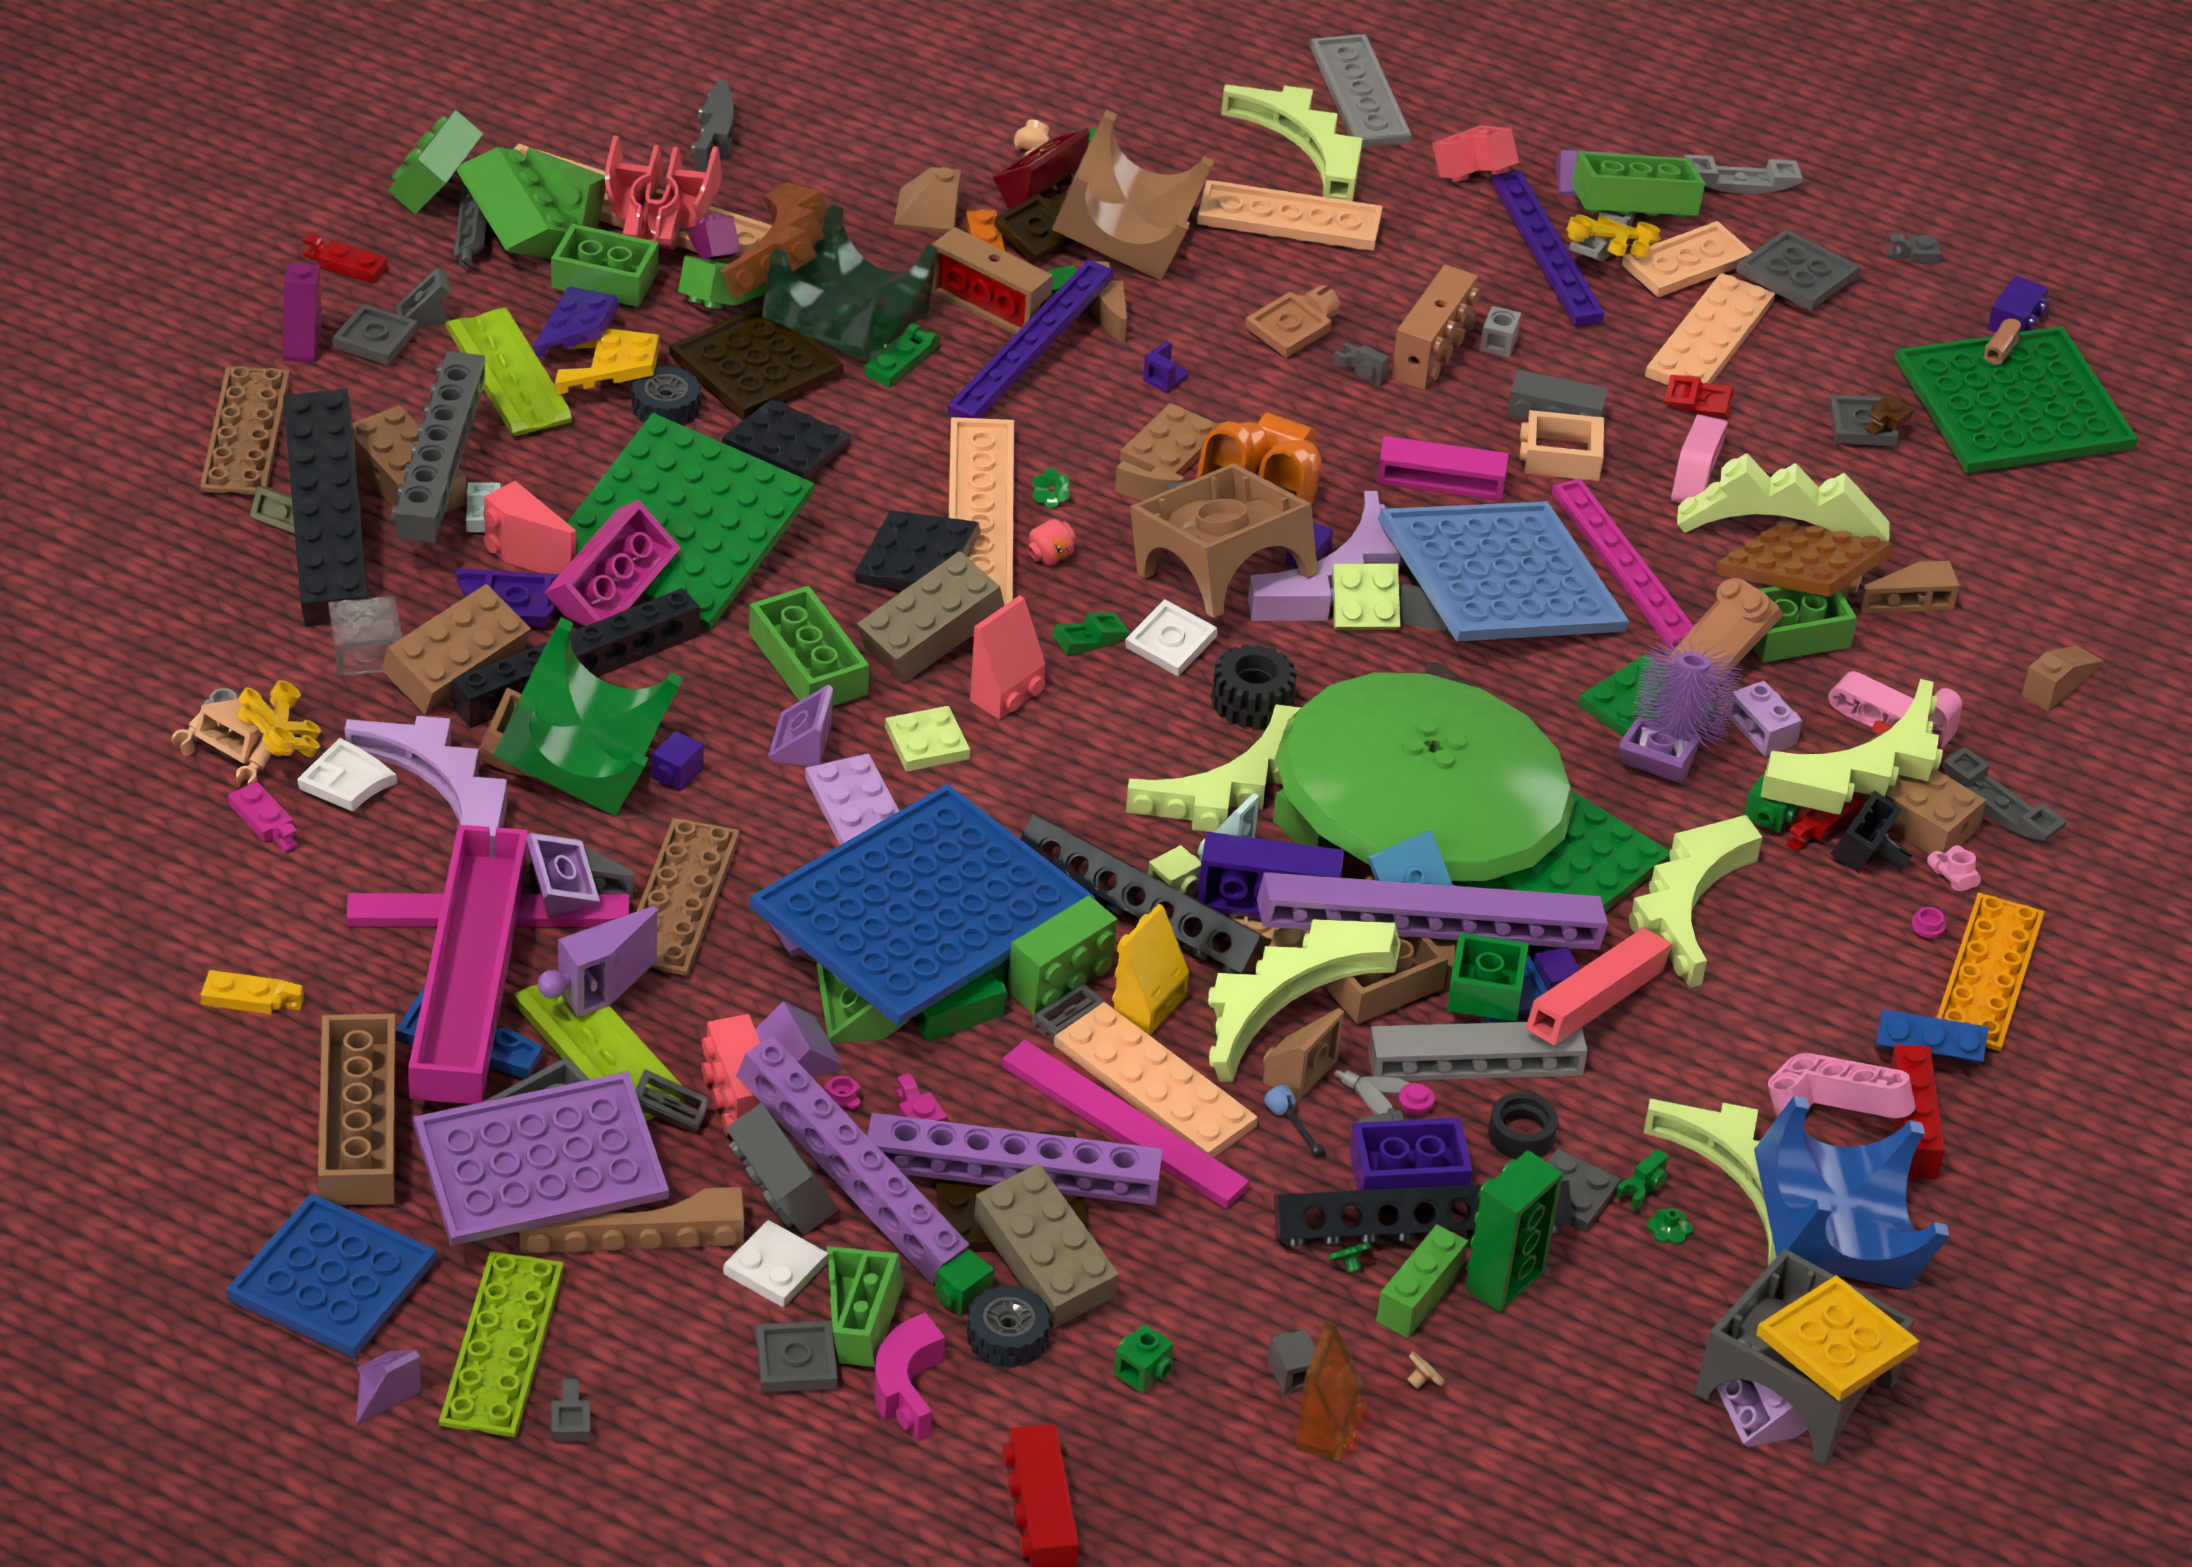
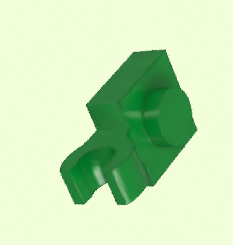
[1616,1149,1668,1210]

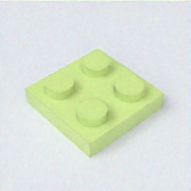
[1332,564,1400,630]
[885,706,970,772]

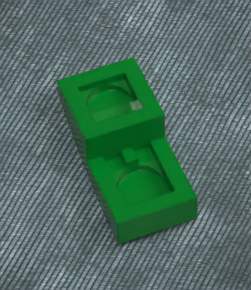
[1052,612,1129,655]

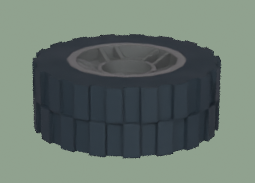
[632,366,701,426]
[967,1285,1051,1368]

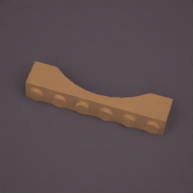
[519,1187,744,1253]

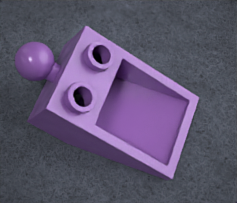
[538,906,658,1017]

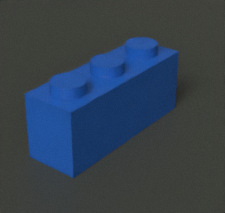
[1874,1009,1988,1066]

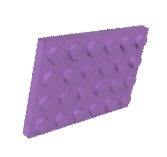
[413,1071,669,1246]

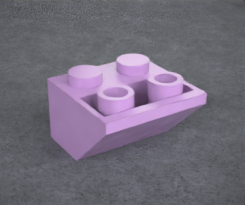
[1717,1379,1808,1447]

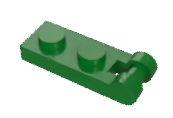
[864,323,940,388]

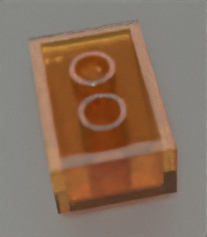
[1296,1320,1367,1462]

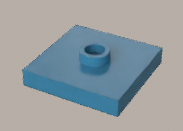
[1367,830,1453,886]

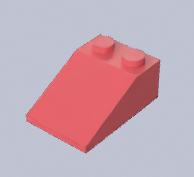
[483,481,576,574]
[970,595,1046,720]

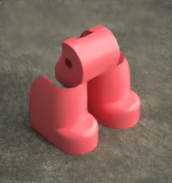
[605,136,722,250]

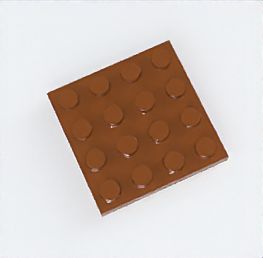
[1716,520,1893,597]

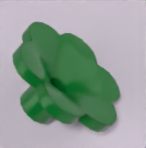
[1032,468,1070,509]
[1647,1208,1693,1245]
[1327,1242,1371,1272]

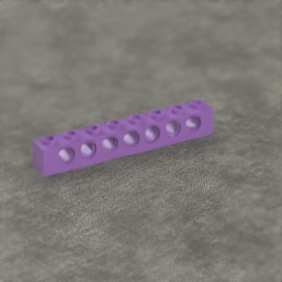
[736,1035,970,1285]
[868,1113,1163,1206]

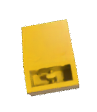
[1112,904,1189,1036]

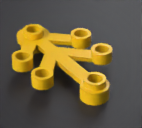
[1566,215,1661,258]
[237,680,321,757]

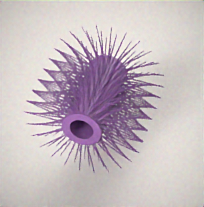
[1631,639,1743,750]

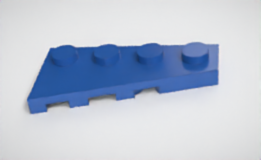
[396,985,543,1079]

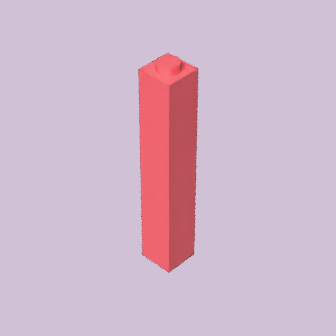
[1525,927,1672,1046]

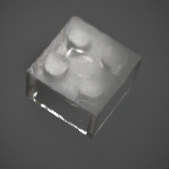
[328,596,402,676]

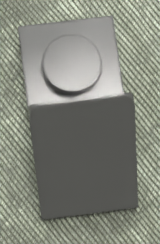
[396,267,450,327]

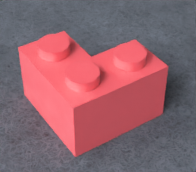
[1432,125,1519,182]

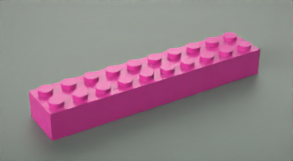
[408,824,528,1104]

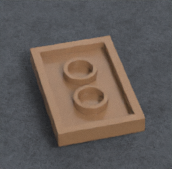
[1120,403,1218,476]

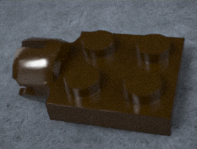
[993,192,1075,263]

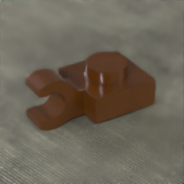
[1865,394,1914,435]

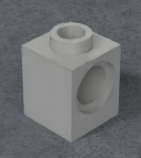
[1480,306,1521,358]

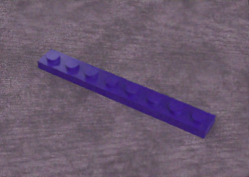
[1492,170,1604,326]
[947,260,1114,419]

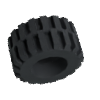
[1211,644,1297,729]

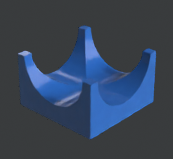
[1754,1095,1949,1289]

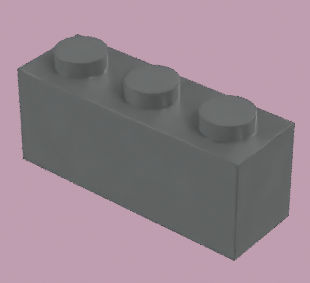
[1507,370,1608,420]

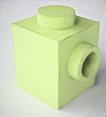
[1148,845,1201,896]

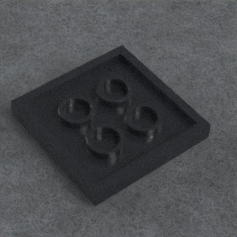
[721,400,852,480]
[854,510,981,589]

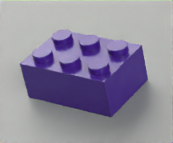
[1349,1117,1473,1205]

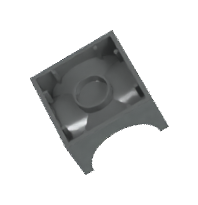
[1695,1249,1915,1467]

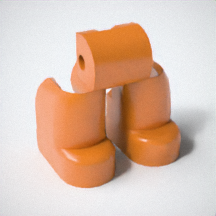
[1196,412,1322,505]

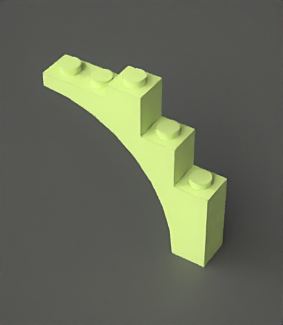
[1221,84,1363,201]
[1677,453,1889,542]
[1761,679,1943,815]
[1126,705,1300,832]
[1629,815,1762,988]
[1208,919,1401,1082]
[1643,1099,1776,1266]

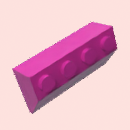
[544,500,680,626]

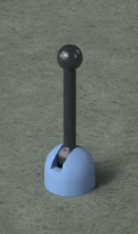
[1264,1084,1325,1158]

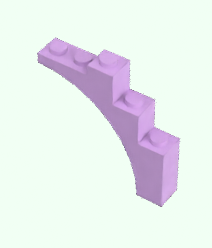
[1248,491,1405,621]
[345,716,508,858]

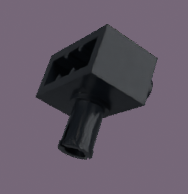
[1831,790,1914,873]

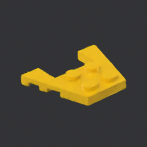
[555,328,660,394]

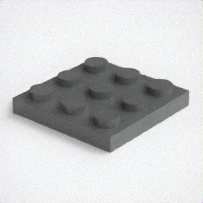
[1736,229,1861,310]

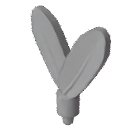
[1334,1070,1410,1115]

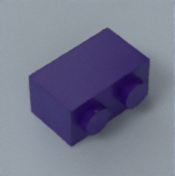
[1987,275,2050,333]

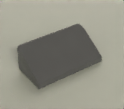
[1399,584,1450,632]

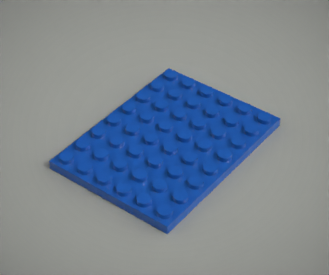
[749,784,1095,1026]

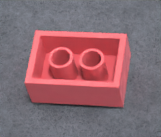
[701,1014,778,1141]

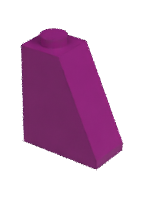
[283,263,323,363]

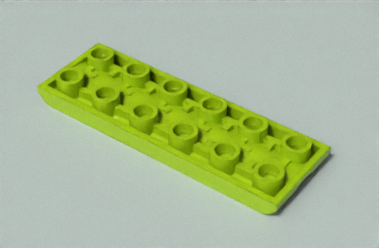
[445,307,572,437]
[510,984,687,1121]
[439,1251,564,1437]

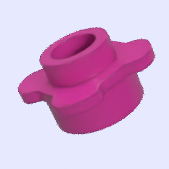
[824,1076,860,1109]

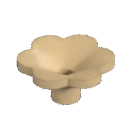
[1408,1351,1445,1389]

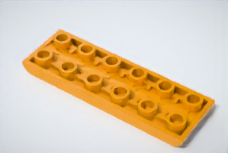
[1937,892,2045,1052]

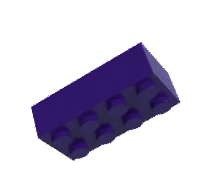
[1198,832,1344,918]

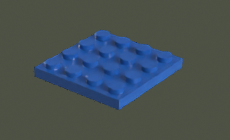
[226,1193,437,1358]

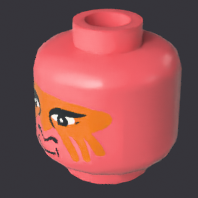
[1027,519,1077,566]

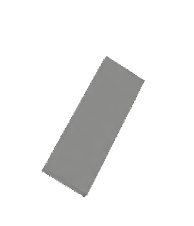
[1310,34,1412,148]

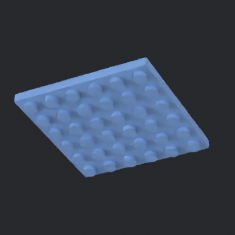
[1378,501,1629,641]

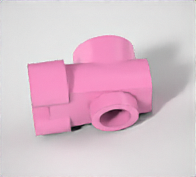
[1927,845,1981,891]

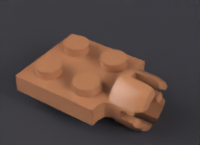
[1245,285,1340,358]

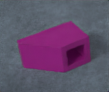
[687,213,741,260]

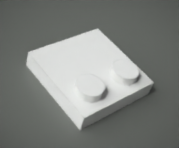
[1125,599,1217,677]
[724,1220,828,1308]

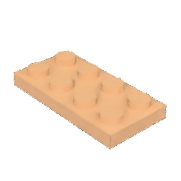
[1622,221,1753,297]

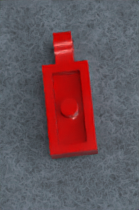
[303,233,387,284]
[1786,795,1864,852]

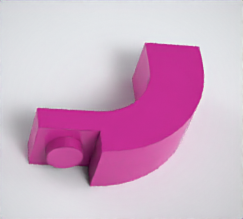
[874,1312,945,1441]

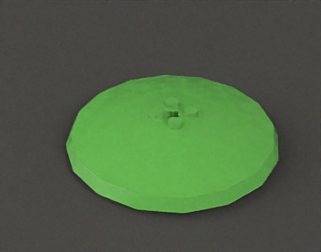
[1275,673,1574,881]

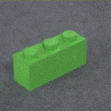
[1376,1224,1469,1338]

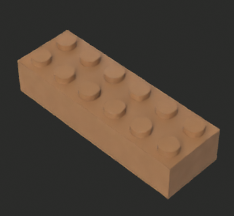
[318,1014,396,1205]

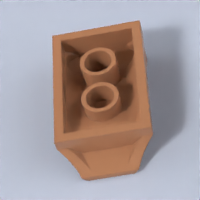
[1666,578,1784,682]

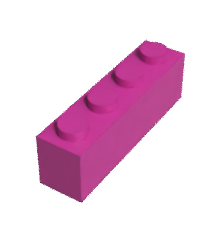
[1377,436,1508,501]

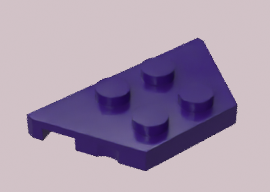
[533,287,619,357]
[456,568,561,627]

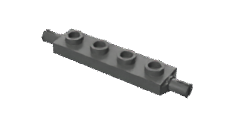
[453,182,487,269]

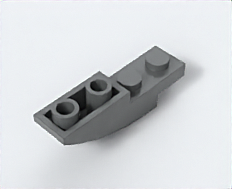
[691,79,734,172]

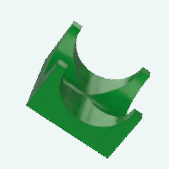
[493,617,683,817]

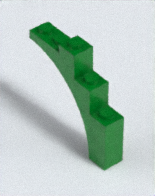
[912,958,1010,1042]

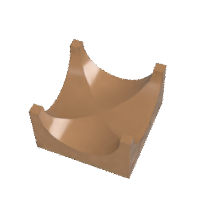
[1052,109,1214,281]
[1130,463,1318,618]

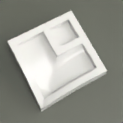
[297,738,398,811]

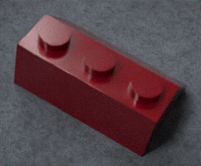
[993,128,1090,208]

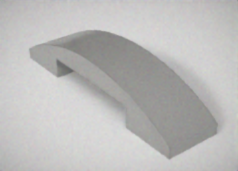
[1684,154,1803,194]
[1569,210,1636,261]

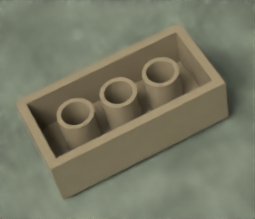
[857,551,1005,684]
[974,1163,1119,1329]

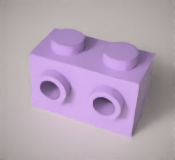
[1727,681,1802,756]

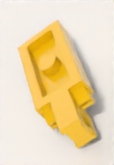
[201,970,304,1014]

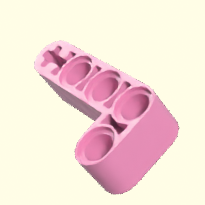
[1671,414,1728,504]
[1828,671,1962,750]
[1768,1053,1916,1118]

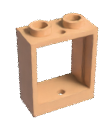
[1519,410,1604,481]

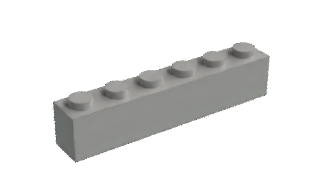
[1368,1022,1587,1081]

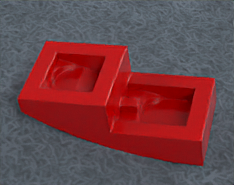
[1664,374,1734,419]

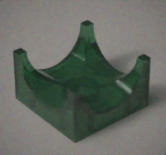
[762,204,939,362]

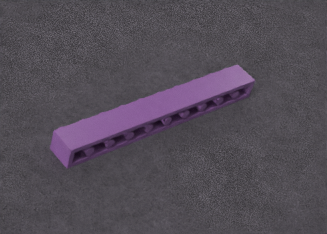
[1257,872,1608,950]

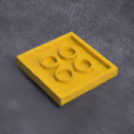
[1756,1275,1919,1402]

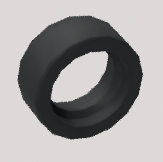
[1488,1092,1559,1159]

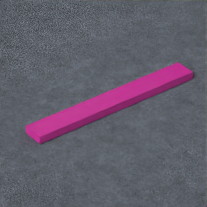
[1552,478,1693,651]
[346,893,629,927]
[1002,1040,1250,1209]

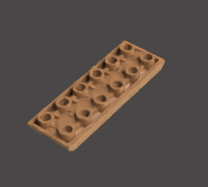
[200,366,290,495]
[637,818,739,976]

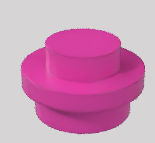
[1911,907,1946,938]
[1399,1083,1435,1116]

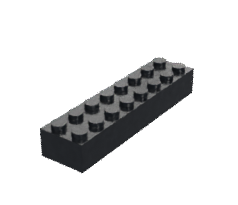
[283,388,369,627]

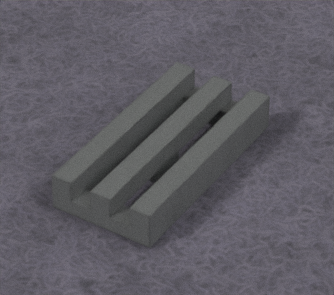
[1031,984,1107,1042]
[635,1069,711,1134]

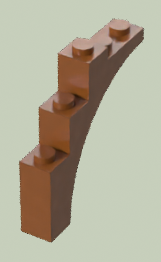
[720,182,832,299]

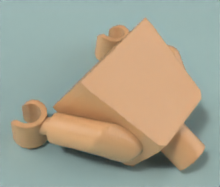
[172,699,274,787]

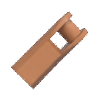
[1984,319,2021,364]

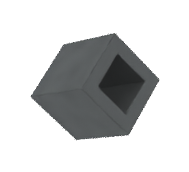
[1268,1329,1322,1395]

